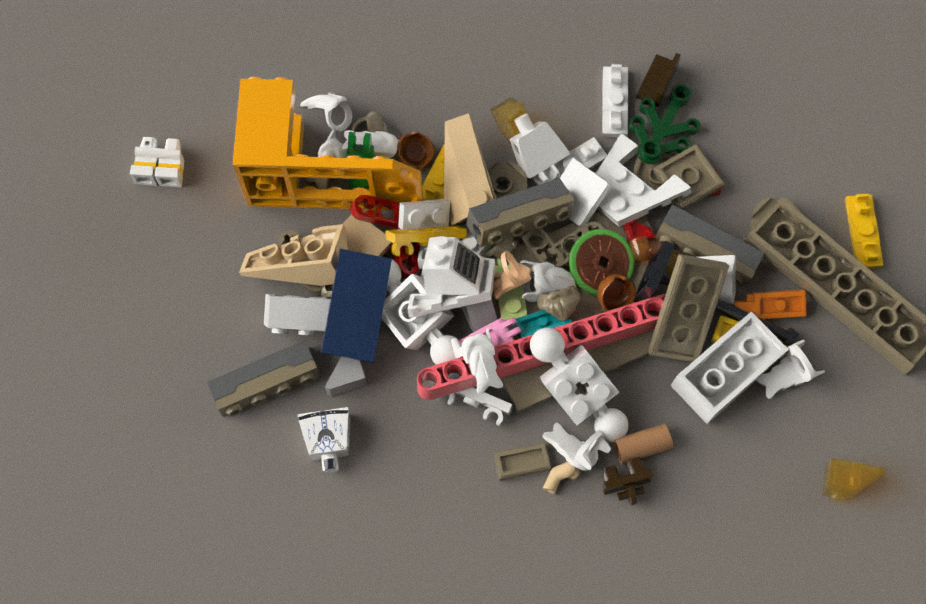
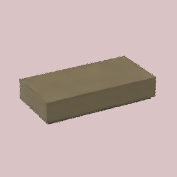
[493,442,552,481]

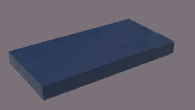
[321,249,392,363]

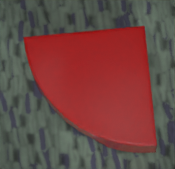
[623,220,655,246]

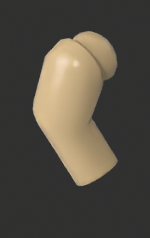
[543,461,580,494]

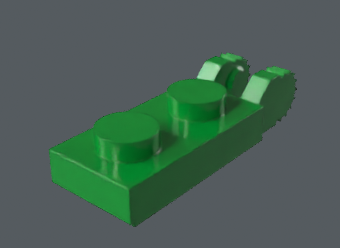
[347,132,375,189]

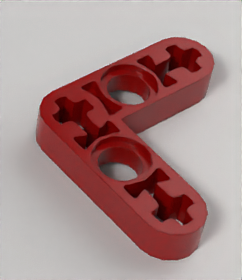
[350,195,420,278]

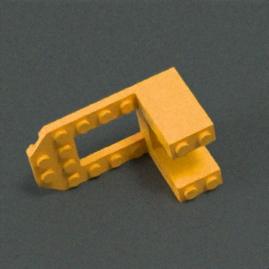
[233,77,423,210]

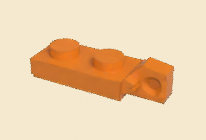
[733,289,807,319]

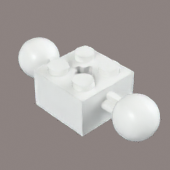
[382,260,462,365]
[530,328,629,442]

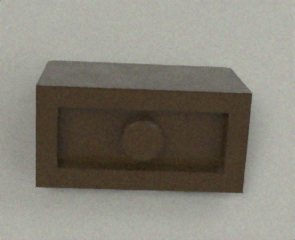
[636,53,681,108]

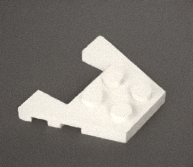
[596,133,692,227]
[408,246,496,317]

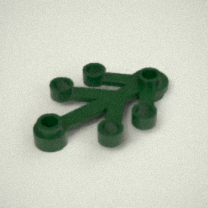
[629,84,701,164]

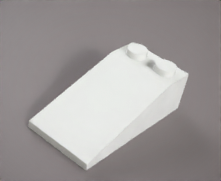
[671,312,789,424]

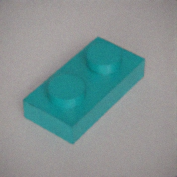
[514,310,572,339]

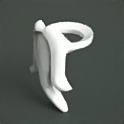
[300,92,352,132]

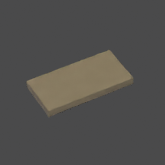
[648,254,730,362]

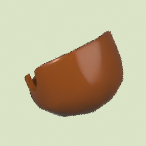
[396,131,434,170]
[597,274,637,312]

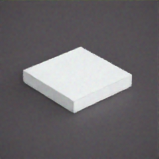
[560,158,612,227]

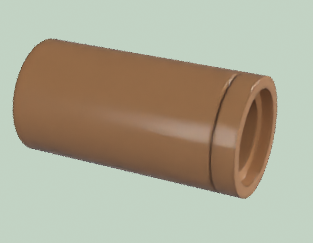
[613,423,673,465]

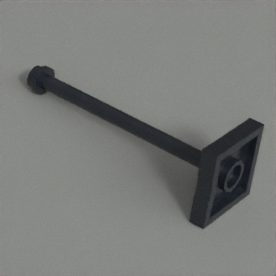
[634,241,799,346]

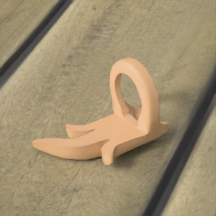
[493,251,531,299]

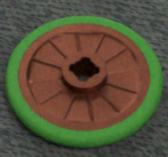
[569,229,635,296]

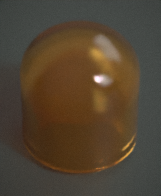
[629,236,653,262]

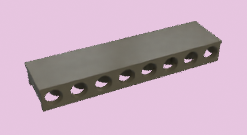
[744,198,926,376]

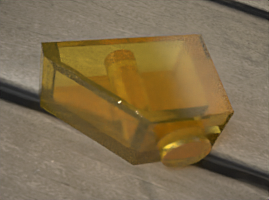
[490,97,527,147]
[822,458,886,502]

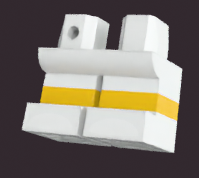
[130,137,185,188]

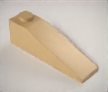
[444,113,497,226]
[239,224,348,286]

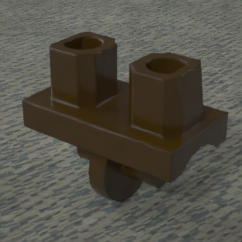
[602,458,653,506]

